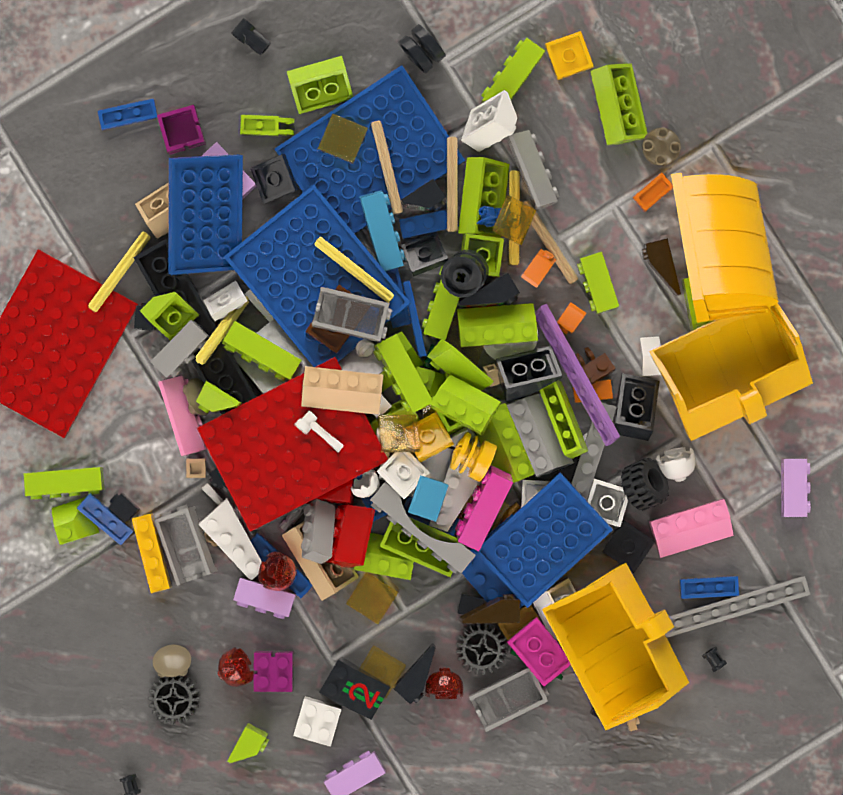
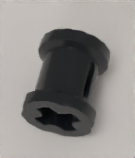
[702,647,727,672]
[119,774,141,795]

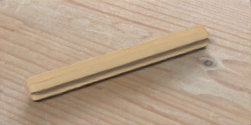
[371,121,403,214]
[447,137,458,232]
[520,200,578,284]

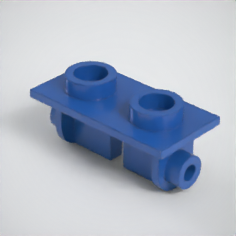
[477,206,517,229]

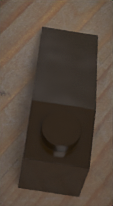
[641,238,681,296]
[459,594,520,624]

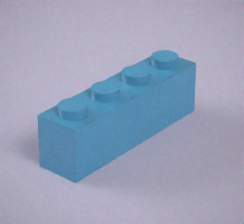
[359,190,405,271]

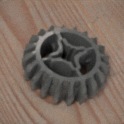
[456,623,507,675]
[148,676,200,725]

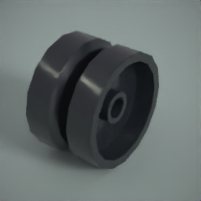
[398,24,446,74]
[441,250,489,298]

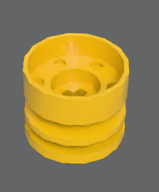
[450,432,497,482]

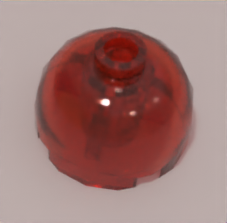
[259,552,297,591]
[217,647,254,687]
[425,668,463,700]

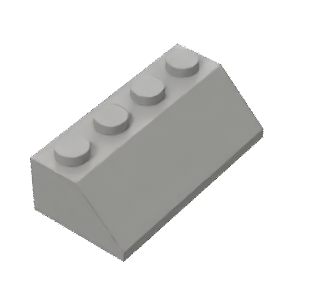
[507,130,559,211]
[507,394,574,478]

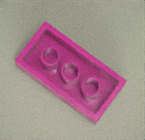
[455,465,513,551]

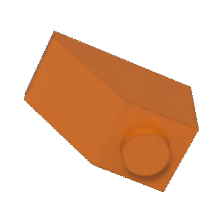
[521,249,556,288]
[557,302,586,335]

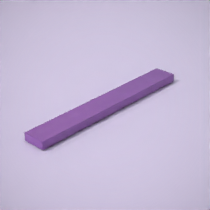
[535,304,620,446]

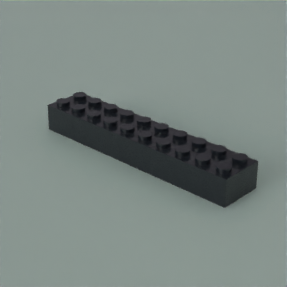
[133,239,257,415]

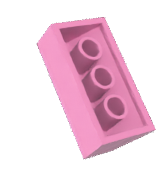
[158,376,207,456]
[649,499,734,558]

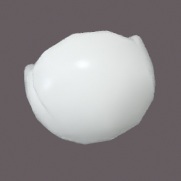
[351,469,380,498]

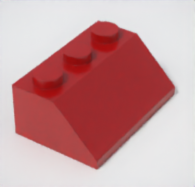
[326,505,376,568]

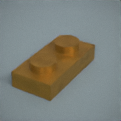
[497,605,540,640]

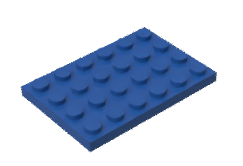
[168,154,243,275]
[475,472,613,608]

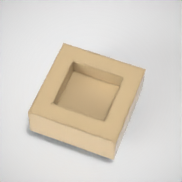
[186,459,206,478]
[627,717,640,731]

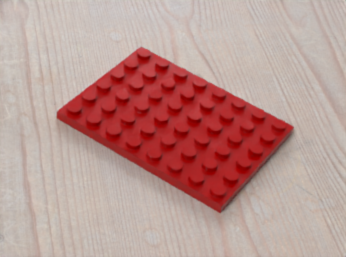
[0,249,139,438]
[197,357,388,532]

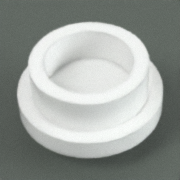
[355,339,374,357]

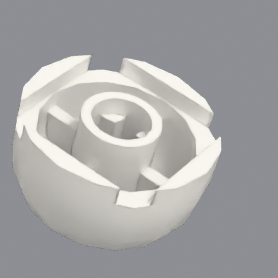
[656,447,696,482]

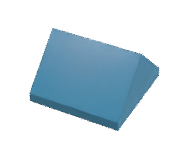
[408,475,449,522]

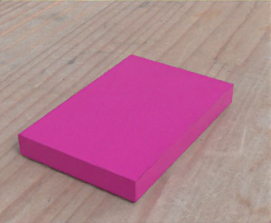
[507,617,571,687]

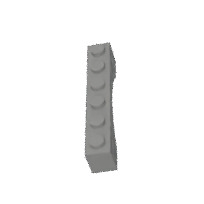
[370,482,476,574]

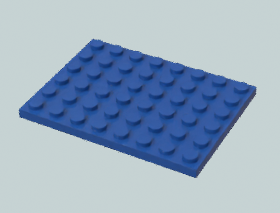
[275,65,465,234]
[224,185,411,367]

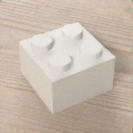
[587,479,628,527]
[293,696,342,747]

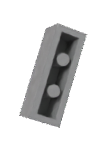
[150,320,210,378]
[301,499,335,564]

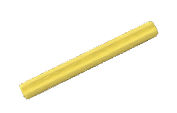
[509,170,520,265]
[88,232,151,312]
[315,237,394,303]
[196,296,249,365]

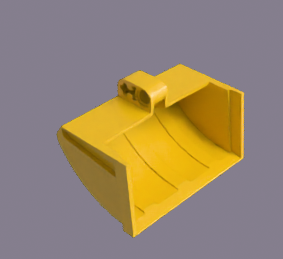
[671,173,779,323]
[649,303,813,441]
[542,563,690,730]

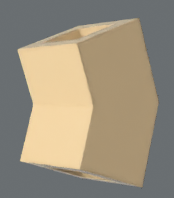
[483,364,500,388]

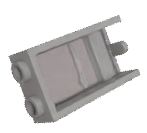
[312,287,392,343]
[154,505,218,585]
[469,667,549,732]

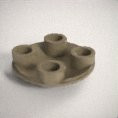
[642,127,681,166]
[183,378,210,415]
[153,645,191,677]

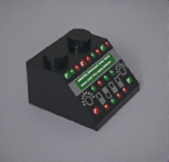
[401,179,446,213]

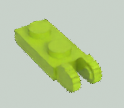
[240,115,295,136]

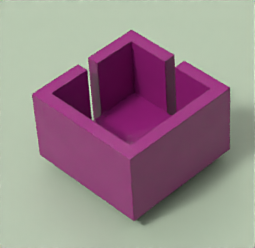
[157,105,206,155]
[253,651,294,692]

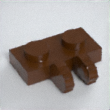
[575,347,616,385]

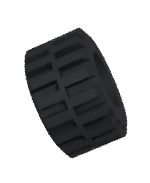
[621,458,669,511]

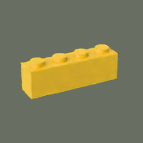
[132,513,172,593]

